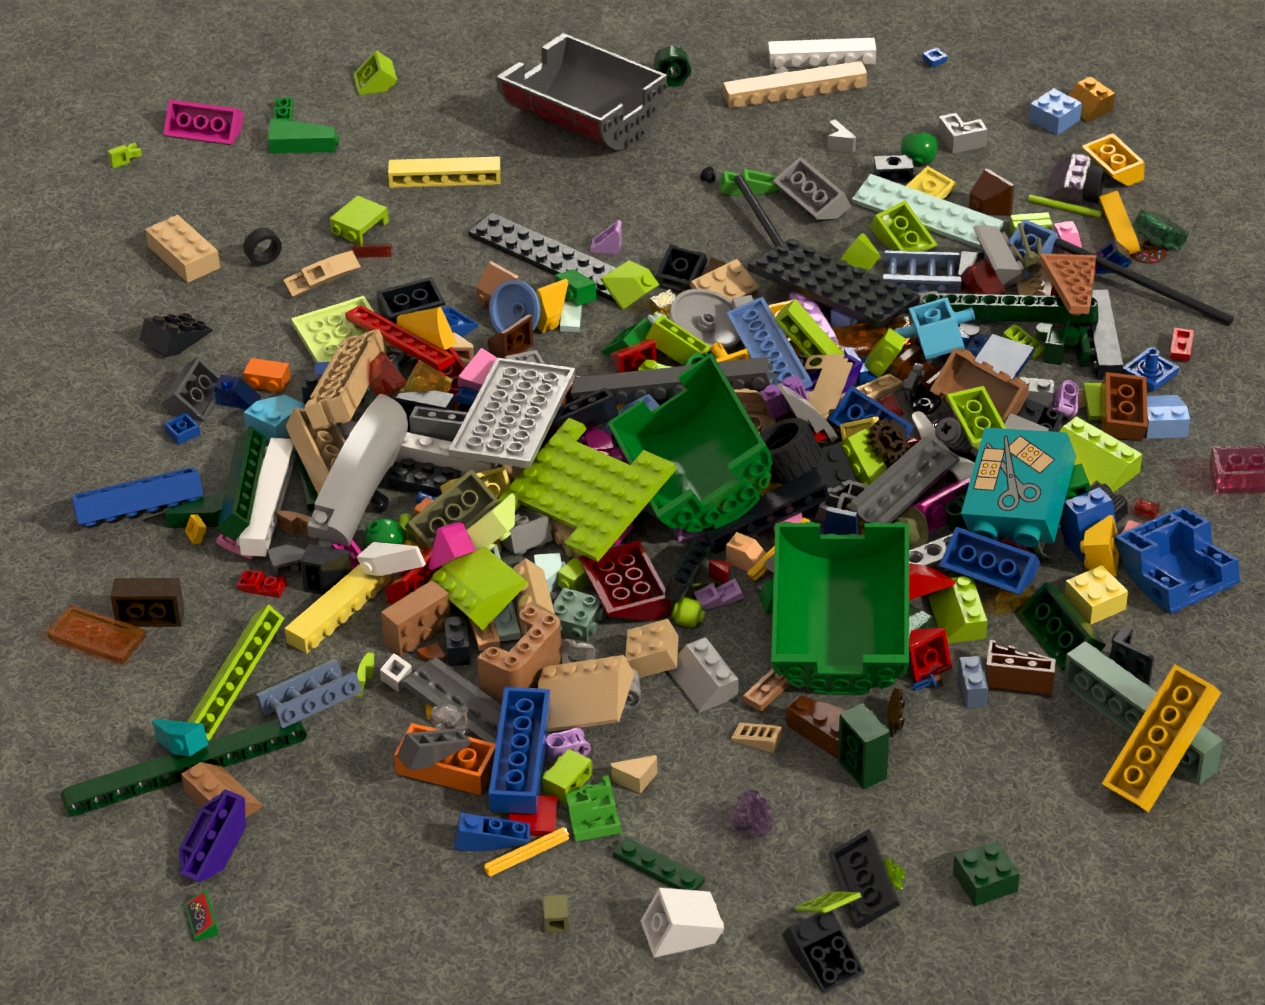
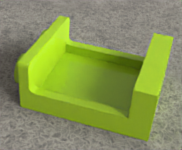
[330,196,389,245]

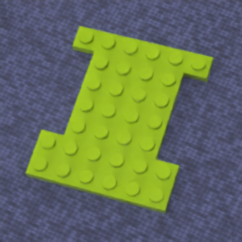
[492,418,677,562]

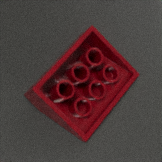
[578,541,670,621]

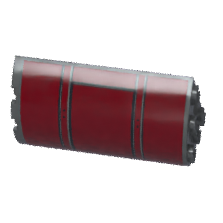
[496,33,668,150]

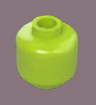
[671,597,705,628]

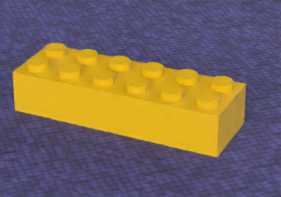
[1102,664,1221,813]

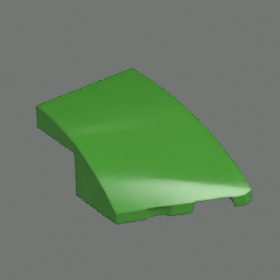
[566,775,622,842]

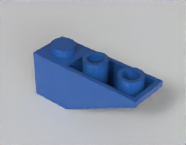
[454,813,530,852]

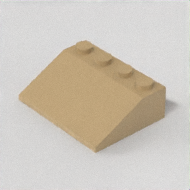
[538,655,634,732]

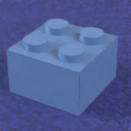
[1029,89,1082,135]

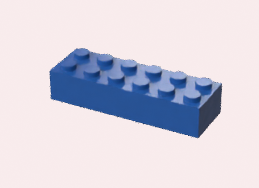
[70,467,204,527]
[489,687,551,814]

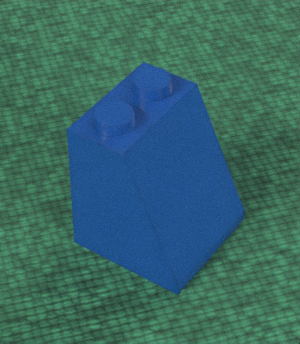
[1061,487,1118,564]

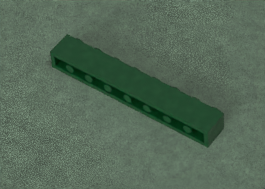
[217,425,267,541]

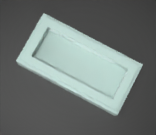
[560,302,582,332]

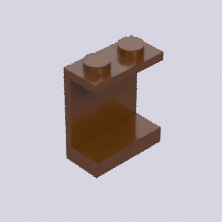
[890,344,942,392]

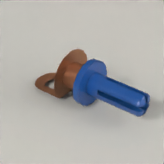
[912,666,950,691]

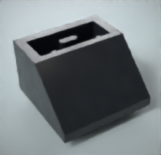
[1018,399,1064,432]
[300,544,352,595]

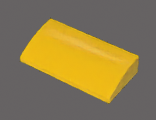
[397,307,457,357]

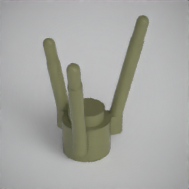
[1010,222,1042,272]

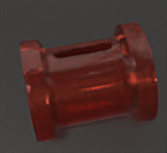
[1134,496,1160,520]

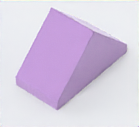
[590,219,622,254]

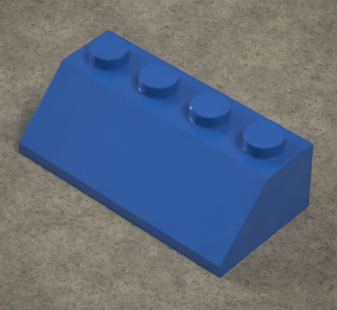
[939,527,1040,595]

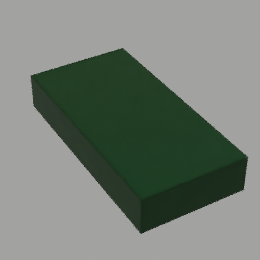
[1075,326,1091,367]

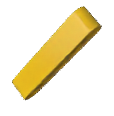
[1099,190,1141,257]

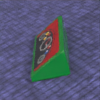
[185,890,219,941]

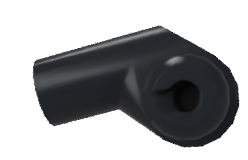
[371,489,389,513]

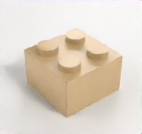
[626,619,679,678]

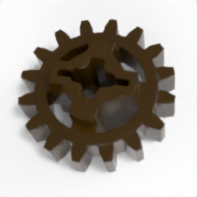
[867,418,911,464]

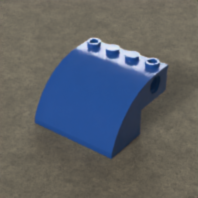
[1114,506,1241,613]

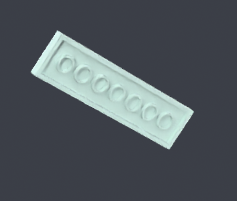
[852,174,1003,250]

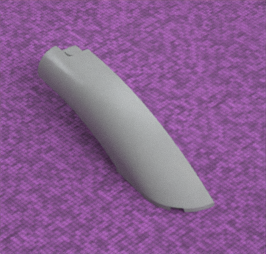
[307,394,408,547]

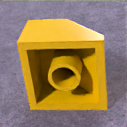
[1080,515,1120,576]

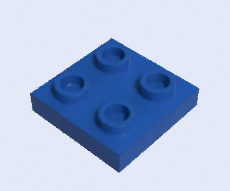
[1122,348,1179,392]

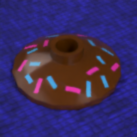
[1130,239,1167,264]

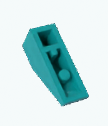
[152,719,209,756]

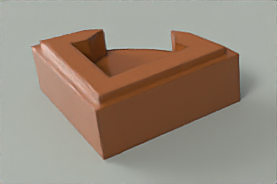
[417,643,446,663]

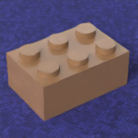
[381,580,451,656]

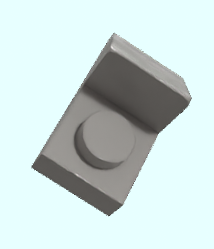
[827,120,856,153]

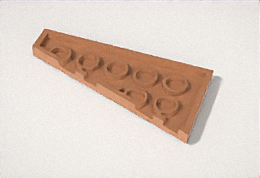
[1039,254,1096,315]

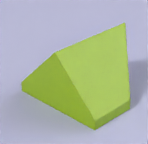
[840,233,881,270]

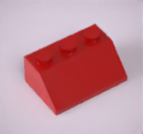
[385,545,440,605]

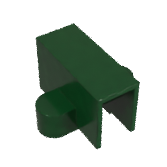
[1035,317,1080,365]

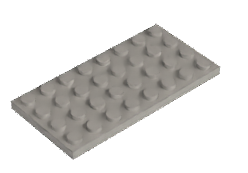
[449,357,575,468]

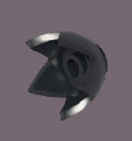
[906,381,942,415]

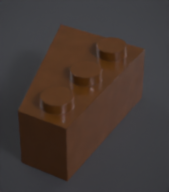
[985,639,1056,694]
[786,696,847,759]

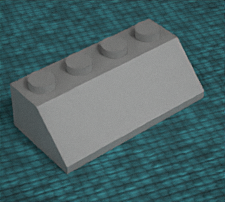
[773,157,851,220]

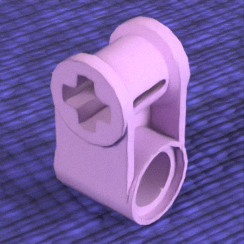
[1052,380,1079,421]
[546,728,591,763]

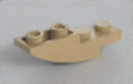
[283,251,361,298]

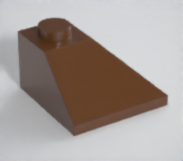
[969,168,1014,216]
[488,314,533,358]

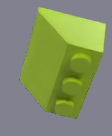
[946,386,1006,450]
[928,576,987,643]

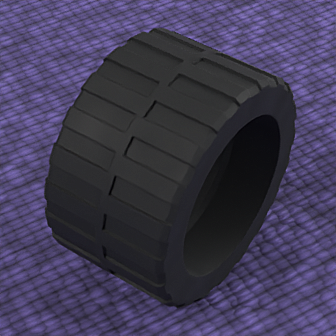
[760,418,822,484]

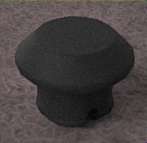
[700,166,716,183]

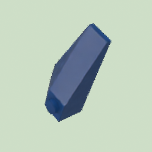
[828,385,914,437]

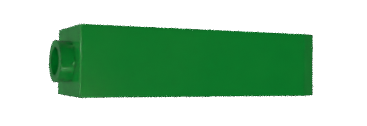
[268,118,339,154]

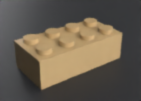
[145,215,220,283]

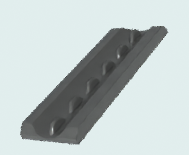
[847,437,960,523]
[401,657,502,744]

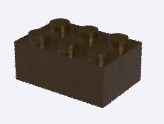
[110,578,185,627]

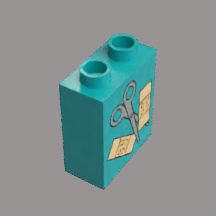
[961,427,1076,547]

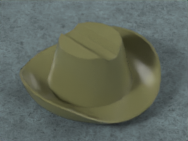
[892,507,929,550]

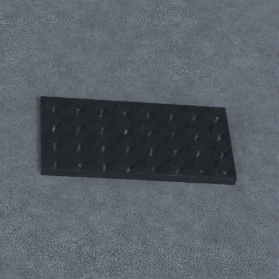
[747,239,921,329]

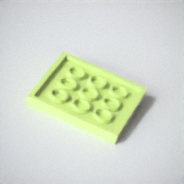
[291,296,395,362]

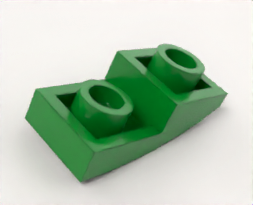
[274,97,293,121]

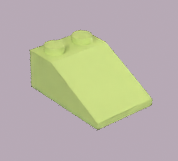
[466,493,515,551]

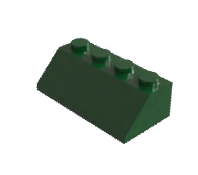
[1017,582,1106,670]

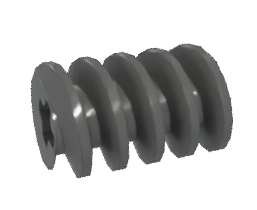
[935,417,974,453]

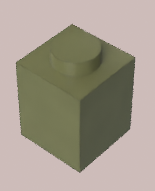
[543,895,569,933]

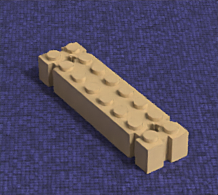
[304,329,388,429]

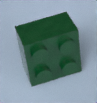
[953,840,1020,906]

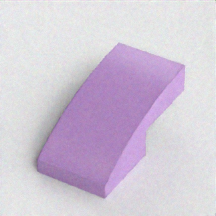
[694,578,745,609]

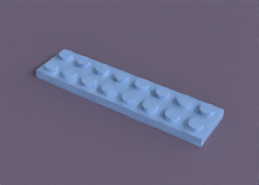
[726,297,813,389]

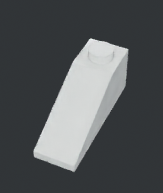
[357,542,426,576]

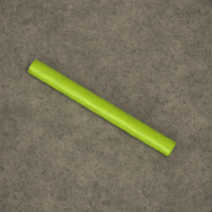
[1028,195,1103,219]

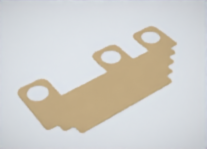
[805,354,853,424]

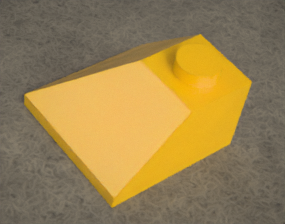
[536,279,568,333]

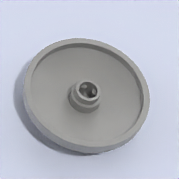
[669,289,741,353]

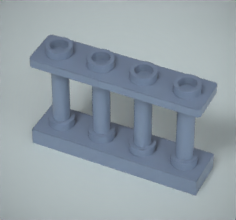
[883,250,961,294]
[255,659,362,728]

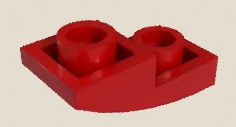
[236,571,287,598]

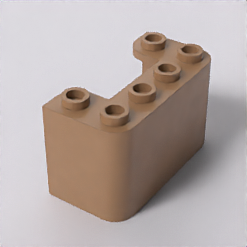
[930,348,1030,424]
[477,603,562,704]

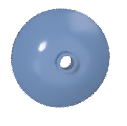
[489,280,540,332]

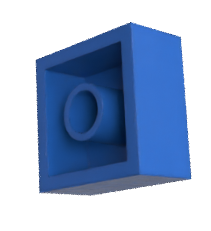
[164,413,200,445]

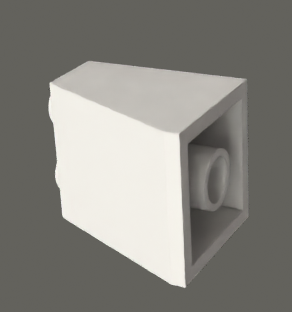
[641,888,724,957]

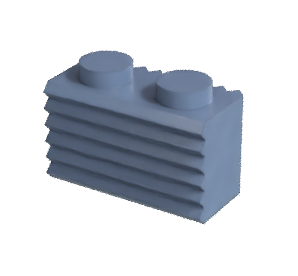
[958,656,988,708]

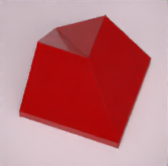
[909,628,952,683]

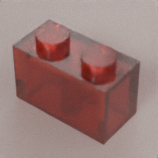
[961,259,1006,295]

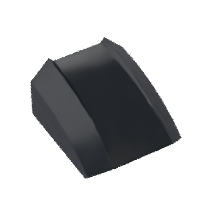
[655,244,708,293]

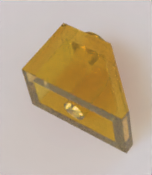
[994,583,1037,616]

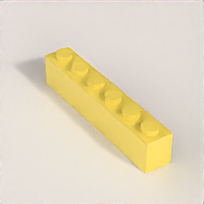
[388,157,501,187]
[285,564,392,654]

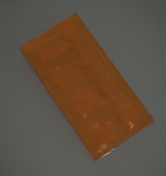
[831,316,917,356]
[47,605,146,665]

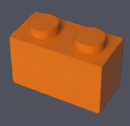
[243,358,291,393]

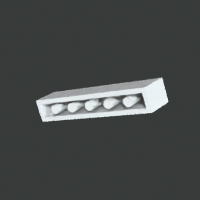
[768,38,876,68]

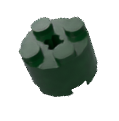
[654,46,691,87]

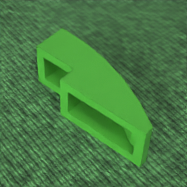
[719,169,780,195]

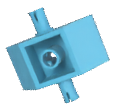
[895,297,975,359]

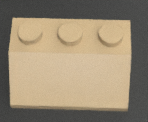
[512,558,555,638]

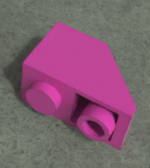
[580,427,614,456]

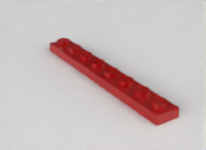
[345,305,455,371]

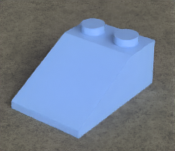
[1145,395,1190,439]

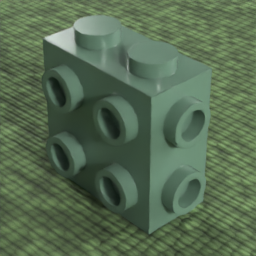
[553,588,606,642]

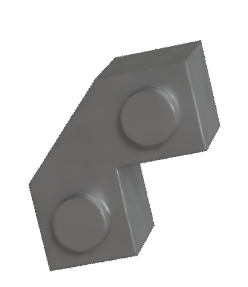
[815,480,868,523]

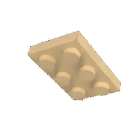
[690,259,759,301]

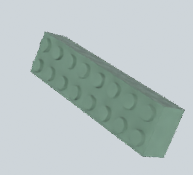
[1063,641,1223,785]

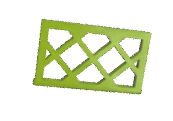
[795,891,861,913]

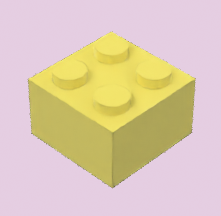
[1065,565,1128,625]

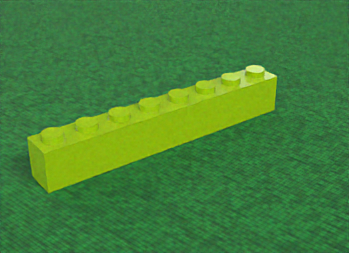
[187,604,285,741]

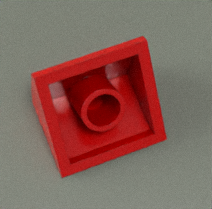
[610,339,657,373]

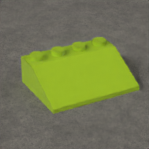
[1059,416,1142,493]
[428,547,528,630]

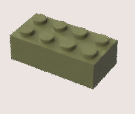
[404,469,499,550]

